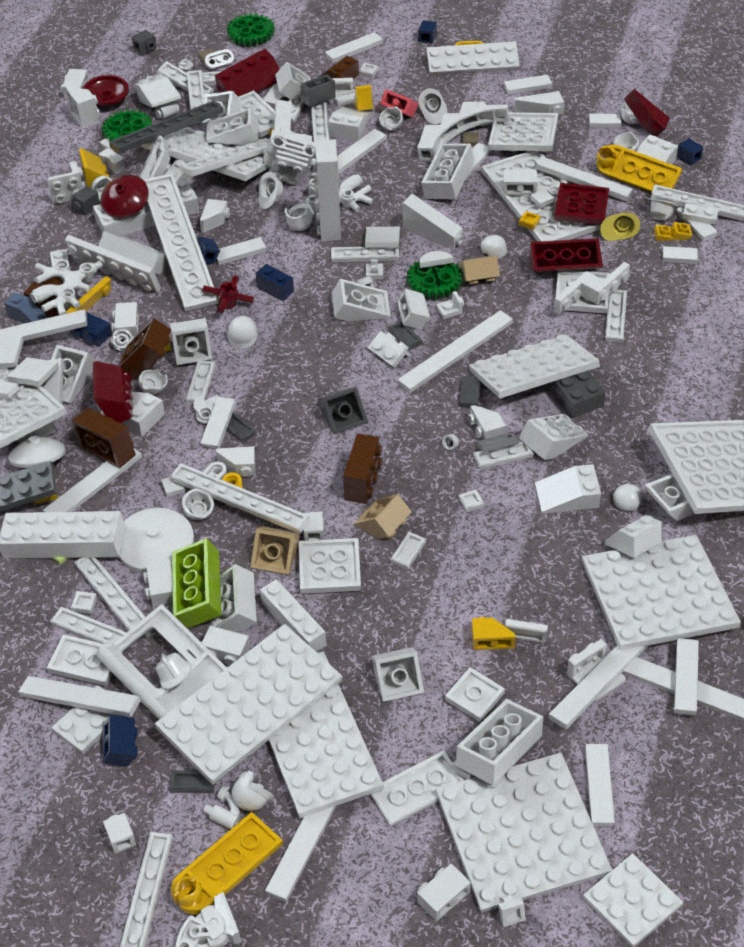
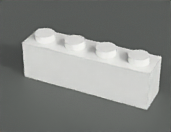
[260,579,326,652]

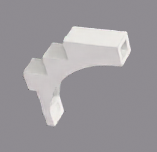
[417,102,510,161]

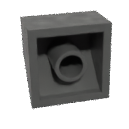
[317,387,368,434]

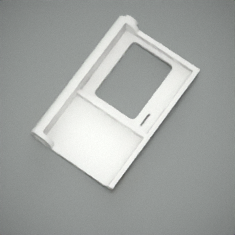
[97,604,227,720]

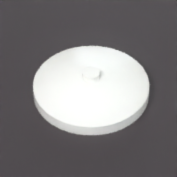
[118,508,194,573]

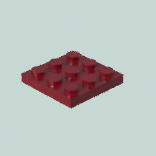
[554,183,609,225]

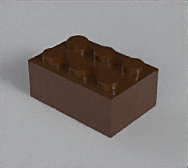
[118,318,172,380]
[72,408,136,468]
[343,433,383,504]

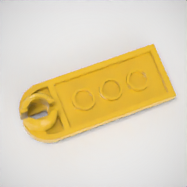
[596,144,683,193]
[171,812,283,915]

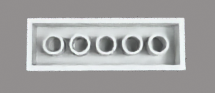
[312,139,341,241]
[93,179,199,236]
[0,511,126,558]

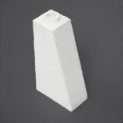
[403,194,464,249]

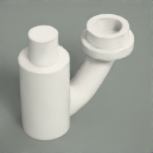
[203,786,240,829]

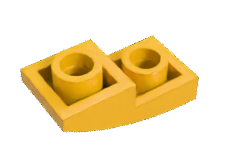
[654,222,692,241]

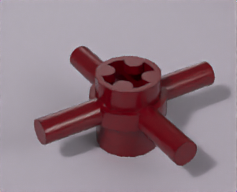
[202,276,254,314]

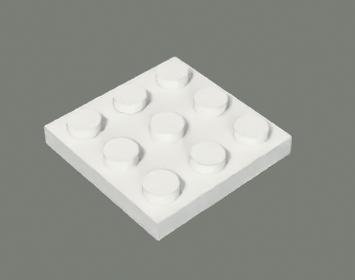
[556,270,610,314]
[299,538,361,594]
[583,853,683,947]

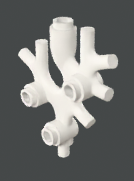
[306,174,373,214]
[30,260,103,315]

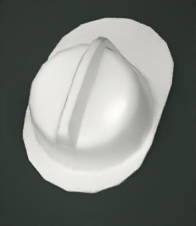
[418,88,447,125]
[258,172,283,209]
[645,197,679,220]
[155,653,191,689]

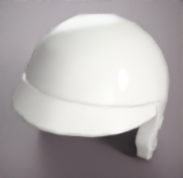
[285,204,314,231]
[227,316,258,349]
[232,771,274,812]

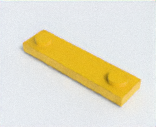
[66,276,112,314]

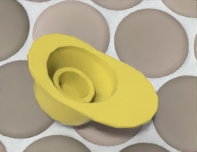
[600,213,641,241]

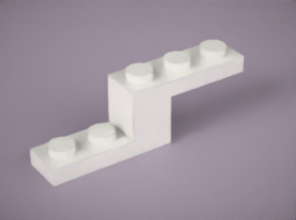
[554,262,630,314]

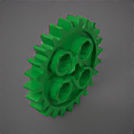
[227,13,275,47]
[102,109,152,141]
[407,259,463,300]

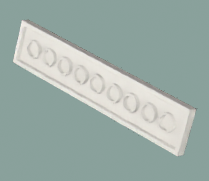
[144,173,219,312]

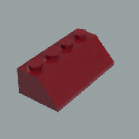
[215,48,280,97]
[529,238,603,272]
[93,361,134,423]

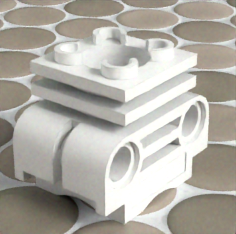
[263,127,315,185]

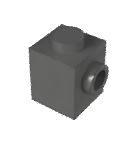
[132,30,156,55]
[72,186,100,215]

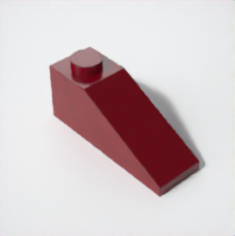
[624,89,670,137]

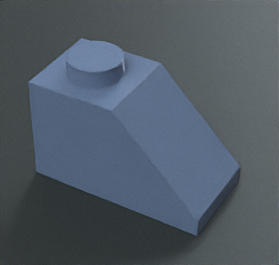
[4,293,47,323]

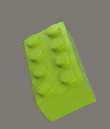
[172,538,222,628]

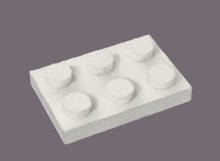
[47,634,112,686]
[52,685,121,754]

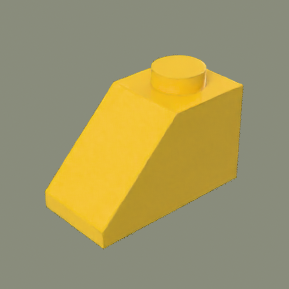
[471,617,516,650]

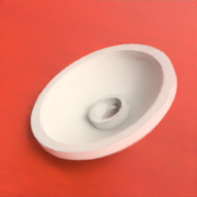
[8,436,66,468]

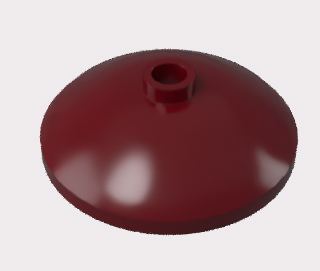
[83,75,129,106]
[100,175,149,218]

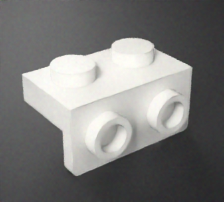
[367,331,411,367]

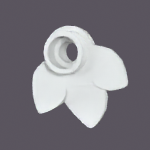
[193,395,219,424]

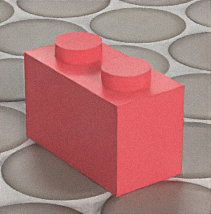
[380,89,419,118]

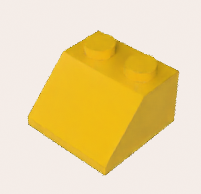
[79,148,109,188]

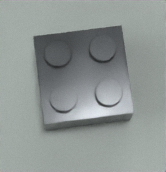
[553,371,605,419]

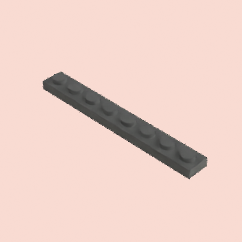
[109,100,223,154]

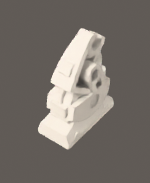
[175,892,242,947]

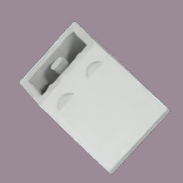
[519,414,588,460]

